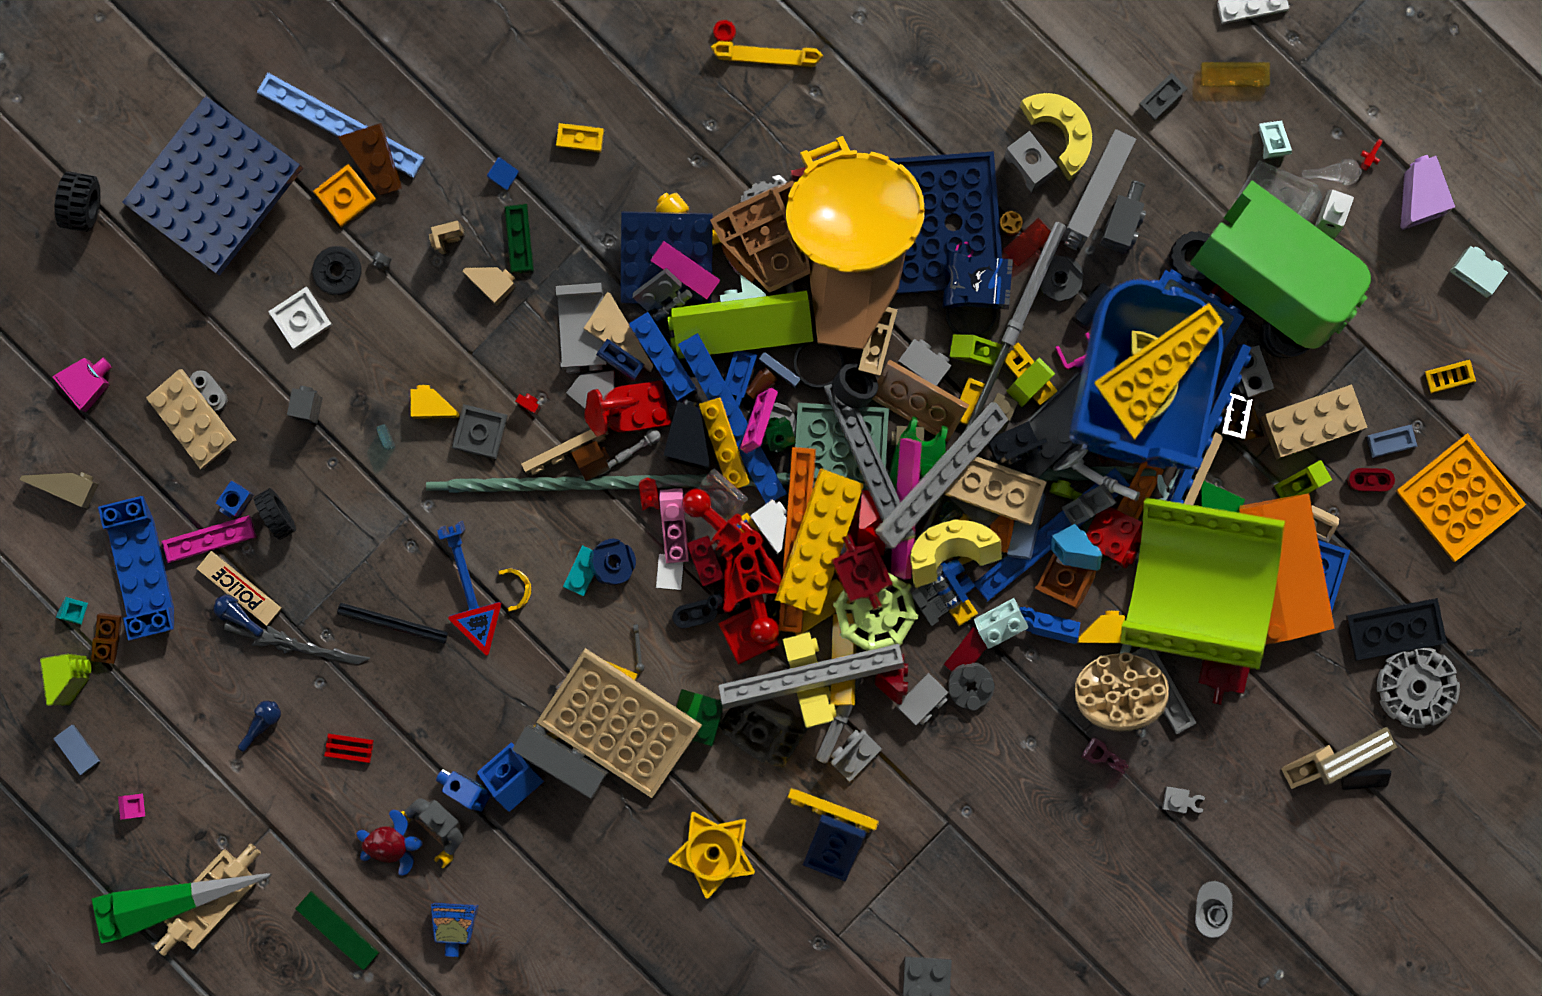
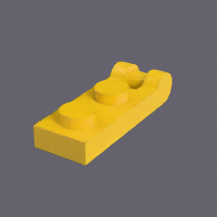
[1004,343,1058,406]

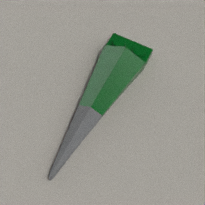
[91,873,272,944]

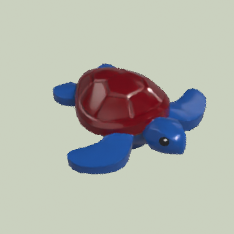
[356,810,423,875]

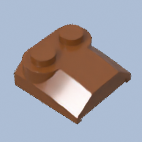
[1035,553,1096,609]

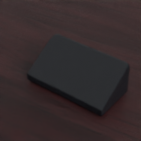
[1341,769,1391,790]

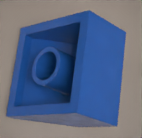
[477,742,544,812]

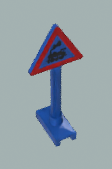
[437,521,501,655]

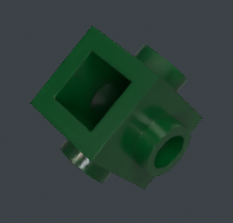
[761,416,796,452]

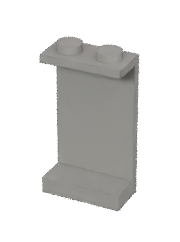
[556,283,608,373]

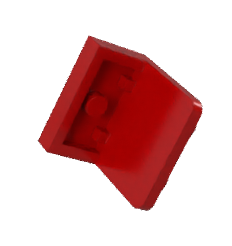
[1086,507,1143,569]

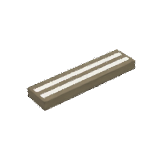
[1315,727,1397,785]

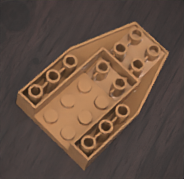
[809,252,906,350]

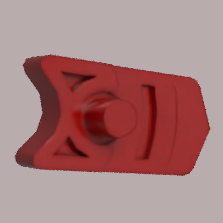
[1360,138,1383,170]
[639,477,660,511]

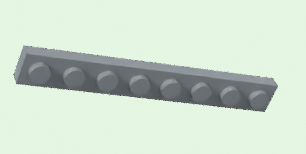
[875,402,1009,548]
[719,644,904,709]

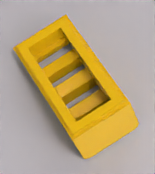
[1425,360,1476,393]

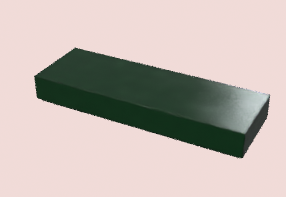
[505,204,534,274]

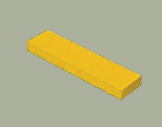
[830,613,857,706]

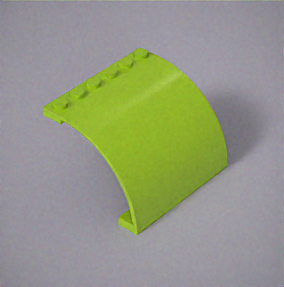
[1121,497,1285,669]

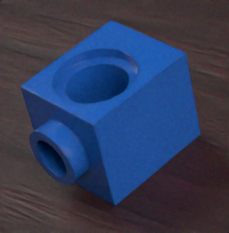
[216,481,254,518]

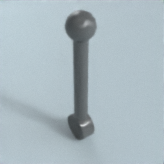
[633,624,644,672]

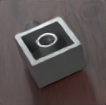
[1099,180,1146,254]

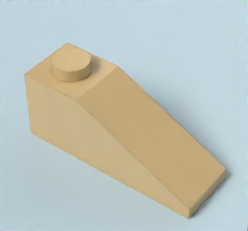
[858,307,898,376]

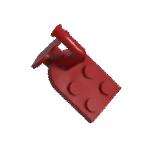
[584,380,671,437]

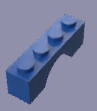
[629,312,698,403]

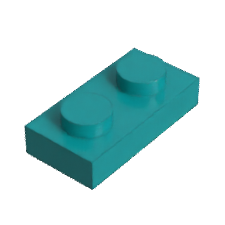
[563,545,594,596]

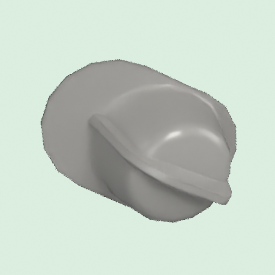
[1196,881,1233,938]

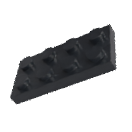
[1346,598,1447,661]

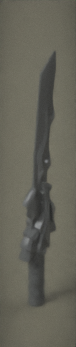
[224,621,370,665]

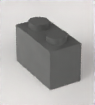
[287,386,323,424]

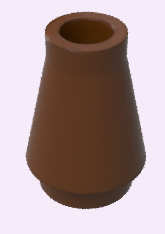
[746,367,779,400]

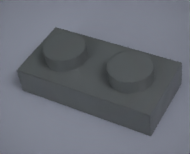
[1139,73,1188,121]

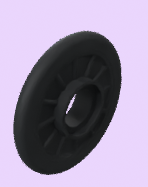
[312,246,362,295]

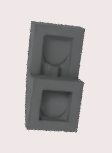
[1061,483,1116,525]

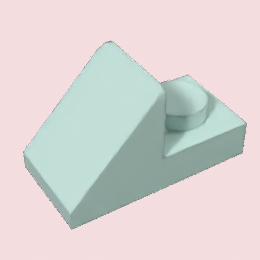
[1259,121,1292,159]
[720,275,766,302]

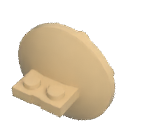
[1075,652,1169,731]

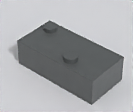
[512,723,610,798]

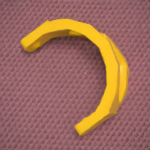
[498,568,531,612]

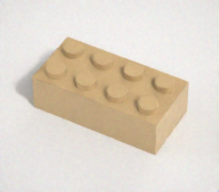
[1261,385,1368,460]

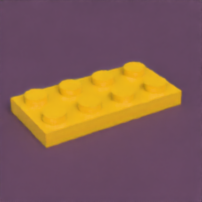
[788,788,878,832]

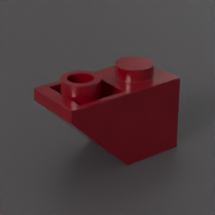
[875,654,908,705]

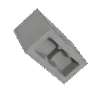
[1228,345,1274,398]

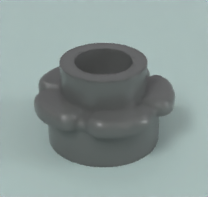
[370,251,392,270]

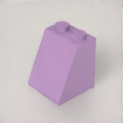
[1401,155,1455,230]

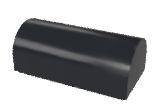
[1071,283,1112,330]

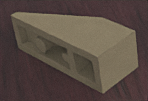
[20,472,99,509]

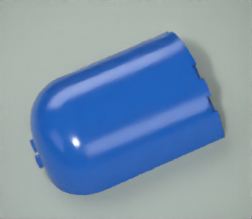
[1069,280,1223,470]

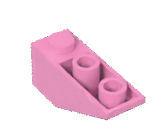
[660,488,689,563]

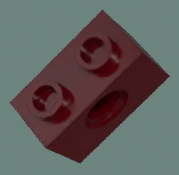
[687,535,725,587]

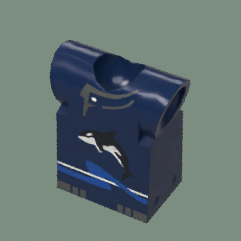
[942,251,1013,310]

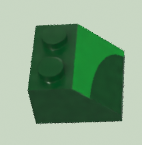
[676,689,724,746]

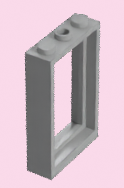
[1061,129,1136,250]

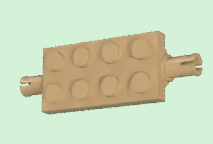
[154,843,261,956]

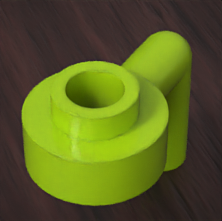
[1049,480,1082,500]

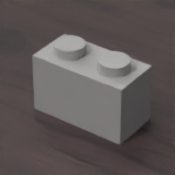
[898,339,951,386]
[896,673,948,725]

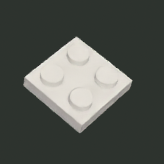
[268,287,332,350]

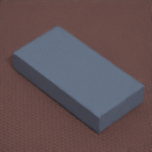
[759,353,800,389]
[1366,424,1417,458]
[53,725,100,775]

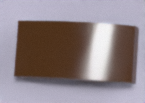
[91,613,122,664]

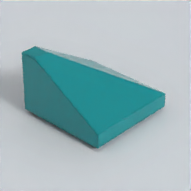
[56,597,88,625]

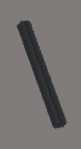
[337,603,448,644]

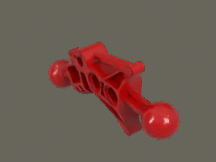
[682,489,782,645]

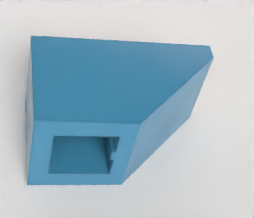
[1051,524,1102,571]

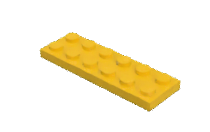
[775,469,864,615]

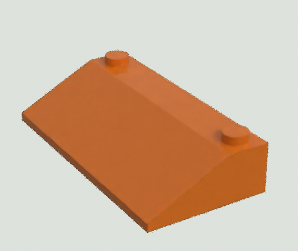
[1239,493,1335,644]

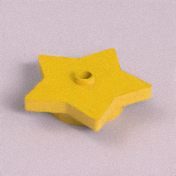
[669,811,755,898]

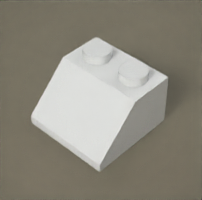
[751,500,787,555]

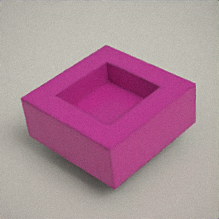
[118,794,145,820]

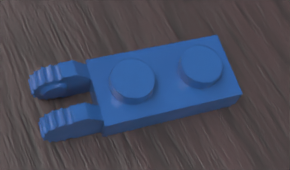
[725,351,757,408]
[1020,607,1081,644]

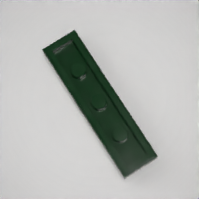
[295,891,380,970]

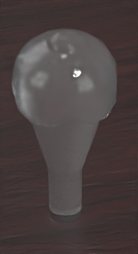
[1302,159,1362,185]

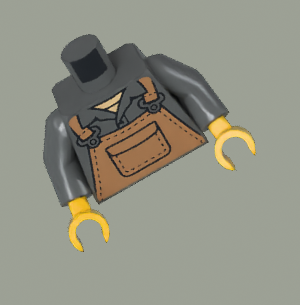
[401,798,463,868]

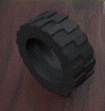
[1169,231,1210,283]
[253,488,296,540]

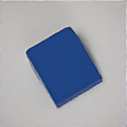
[487,157,519,191]

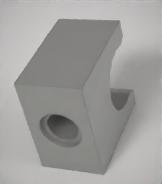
[1004,131,1058,192]

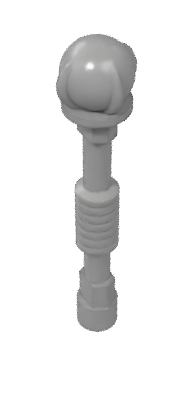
[599,429,661,476]

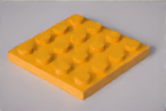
[1396,433,1526,562]

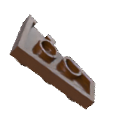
[338,123,402,195]

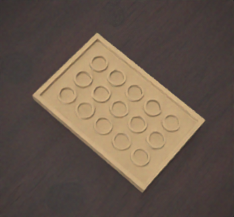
[537,648,701,798]

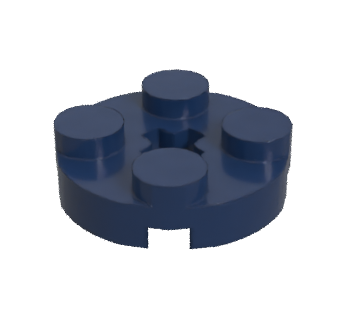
[590,539,636,585]

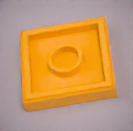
[313,164,377,228]

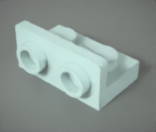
[974,598,1028,648]

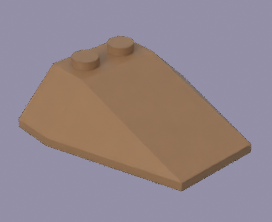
[710,180,810,293]

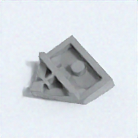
[566,370,616,408]

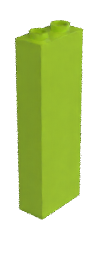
[668,291,813,359]

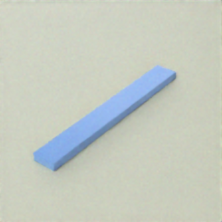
[257,73,425,178]

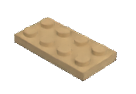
[146,369,237,469]
[944,457,1046,526]

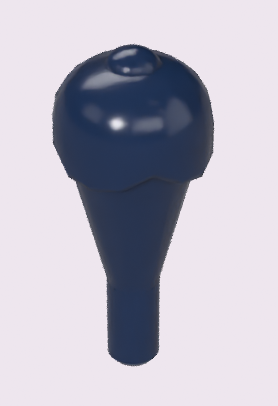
[213,594,264,637]
[238,701,281,752]

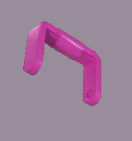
[1055,332,1090,369]

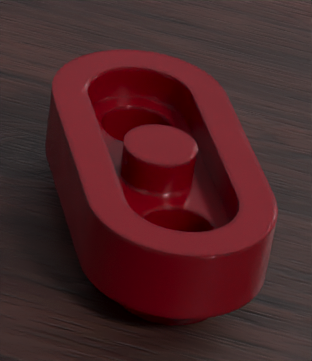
[1347,468,1395,492]

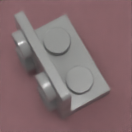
[830,730,882,782]

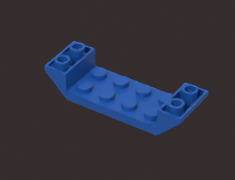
[98,496,174,640]

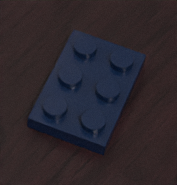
[803,815,866,882]

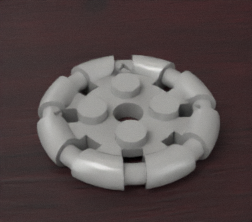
[1377,647,1460,729]

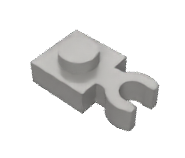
[1162,786,1205,813]

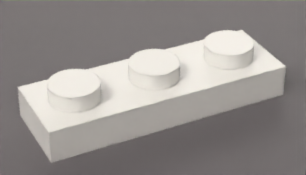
[1217,0,1289,24]

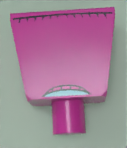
[53,358,112,412]

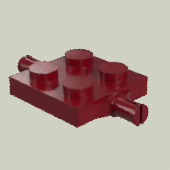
[831,534,893,610]
[1198,659,1250,705]

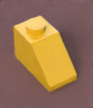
[411,385,459,419]
[1077,611,1125,644]

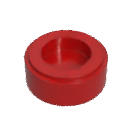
[713,20,736,42]

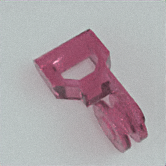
[1081,737,1129,774]

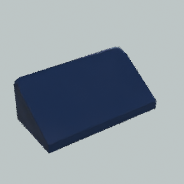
[596,339,645,381]

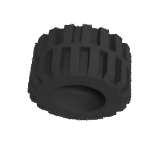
[54,171,101,232]

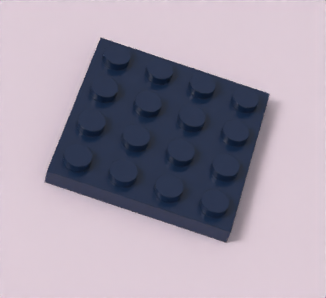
[621,211,713,305]

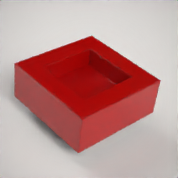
[515,393,541,415]

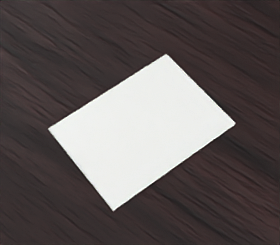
[656,554,683,590]

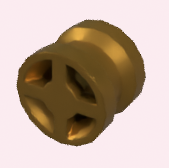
[999,211,1023,237]

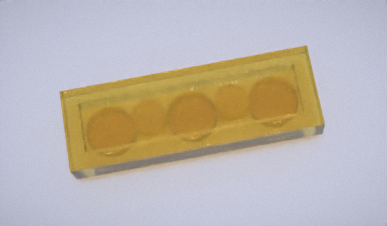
[1201,62,1270,87]

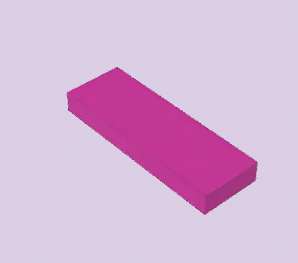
[651,241,720,299]
[741,388,778,453]

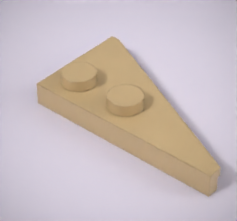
[584,292,654,372]

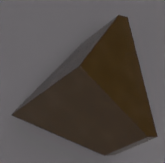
[1220,393,1264,441]

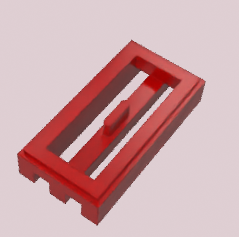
[324,733,374,763]

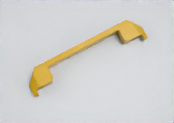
[711,41,823,67]

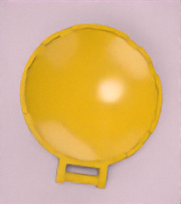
[786,136,924,272]

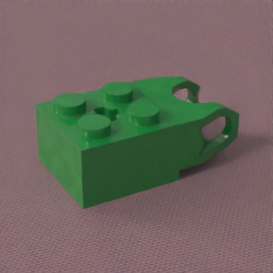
[888,417,948,492]

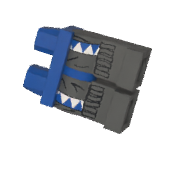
[907,558,975,626]

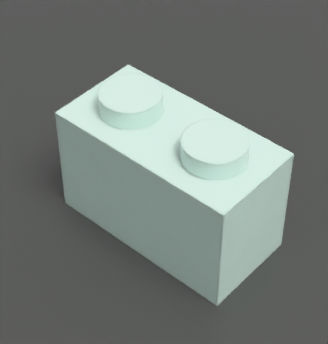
[1450,246,1508,298]

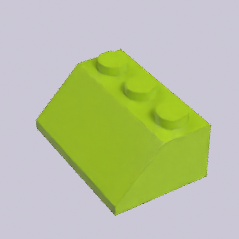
[41,654,91,706]

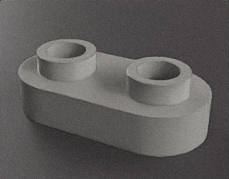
[190,370,228,412]

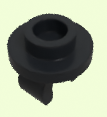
[765,597,781,620]

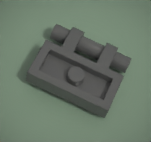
[632,268,692,322]

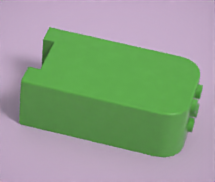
[1190,180,1371,349]

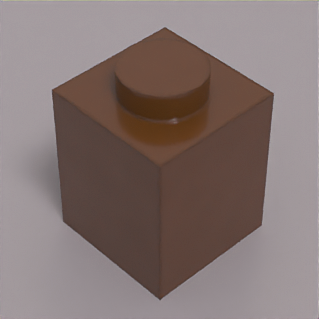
[572,441,610,481]

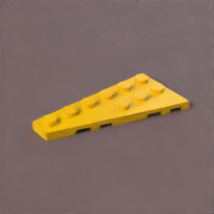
[1094,303,1223,440]

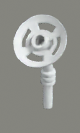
[1052,444,1140,501]

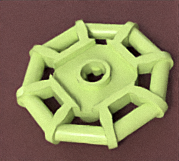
[833,572,918,651]

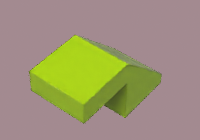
[1006,357,1055,407]

